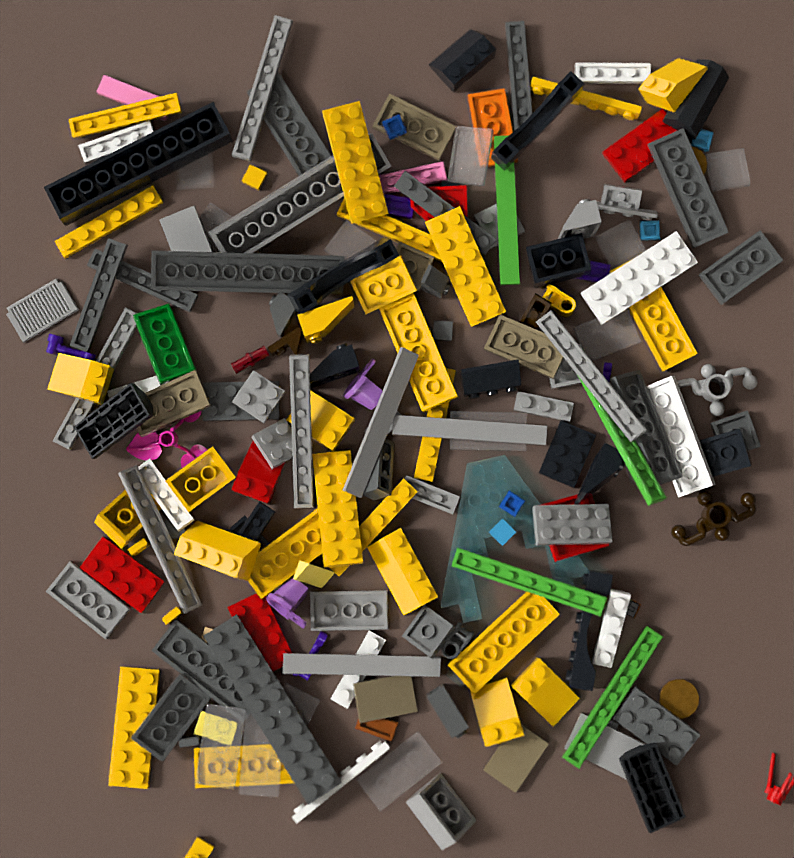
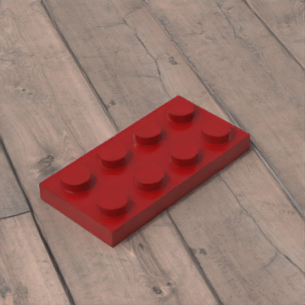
[602,108,678,183]
[79,536,165,613]
[227,593,292,671]

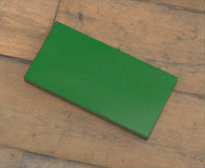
[133,303,196,385]

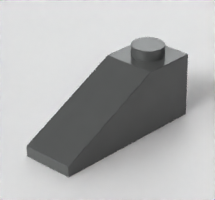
[363,438,394,500]

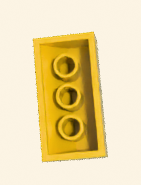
[174,521,261,581]
[367,528,438,615]

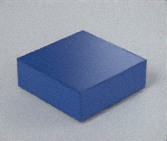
[382,115,407,140]
[499,490,525,517]

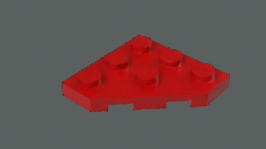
[410,185,468,221]

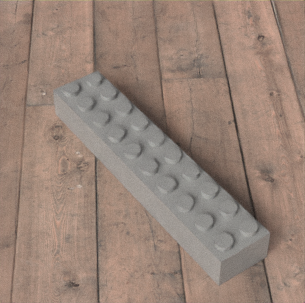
[208,133,391,253]

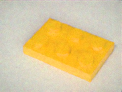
[350,255,418,314]

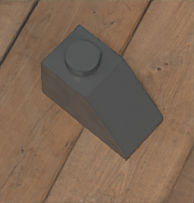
[420,265,451,299]
[269,293,297,338]

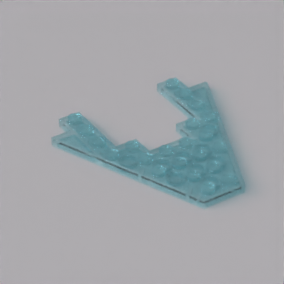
[441,455,588,623]

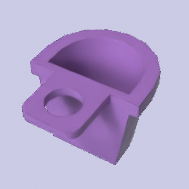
[343,359,382,410]
[266,577,308,629]

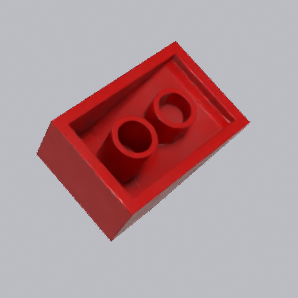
[231,441,286,505]

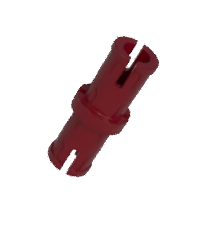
[230,345,270,374]

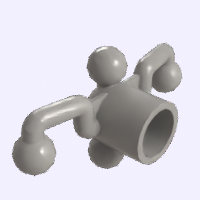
[677,364,758,416]

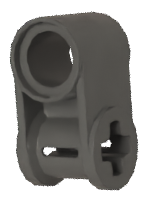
[441,622,475,659]

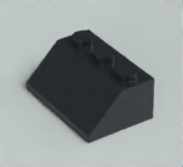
[429,29,496,92]
[526,233,591,288]
[460,359,521,399]

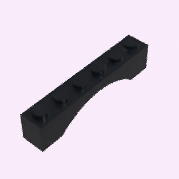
[491,71,585,171]
[287,237,399,314]
[565,569,613,691]

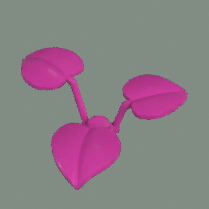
[126,410,208,468]

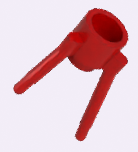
[764,753,794,806]

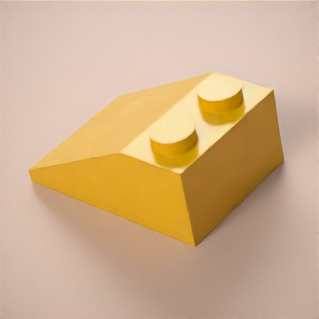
[639,58,708,112]
[297,296,354,344]
[48,353,114,405]
[287,390,355,452]
[166,446,236,512]
[94,489,162,549]
[510,657,580,727]
[470,678,525,747]

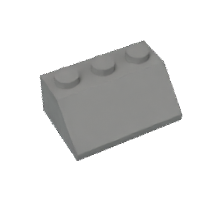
[558,199,602,239]
[406,773,477,850]

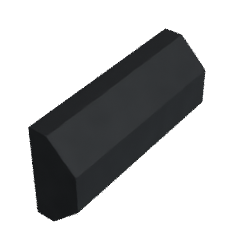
[662,59,729,140]
[74,383,153,459]
[619,743,686,834]

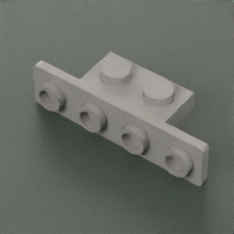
[582,184,658,220]

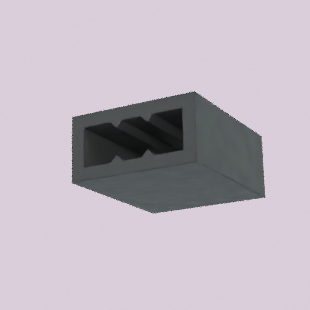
[426,684,469,739]

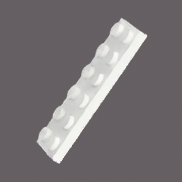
[581,231,698,325]
[646,375,715,497]

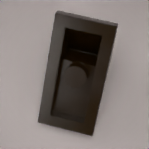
[519,293,552,330]
[267,327,303,356]

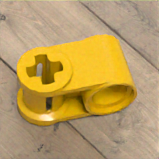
[543,284,576,317]

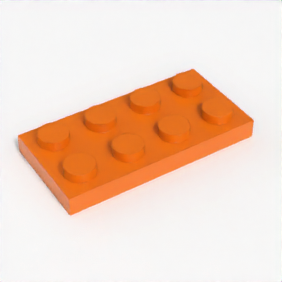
[467,88,518,168]

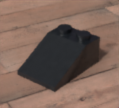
[310,343,360,389]
[574,443,625,505]

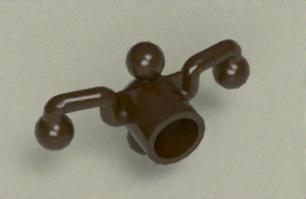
[671,491,756,546]

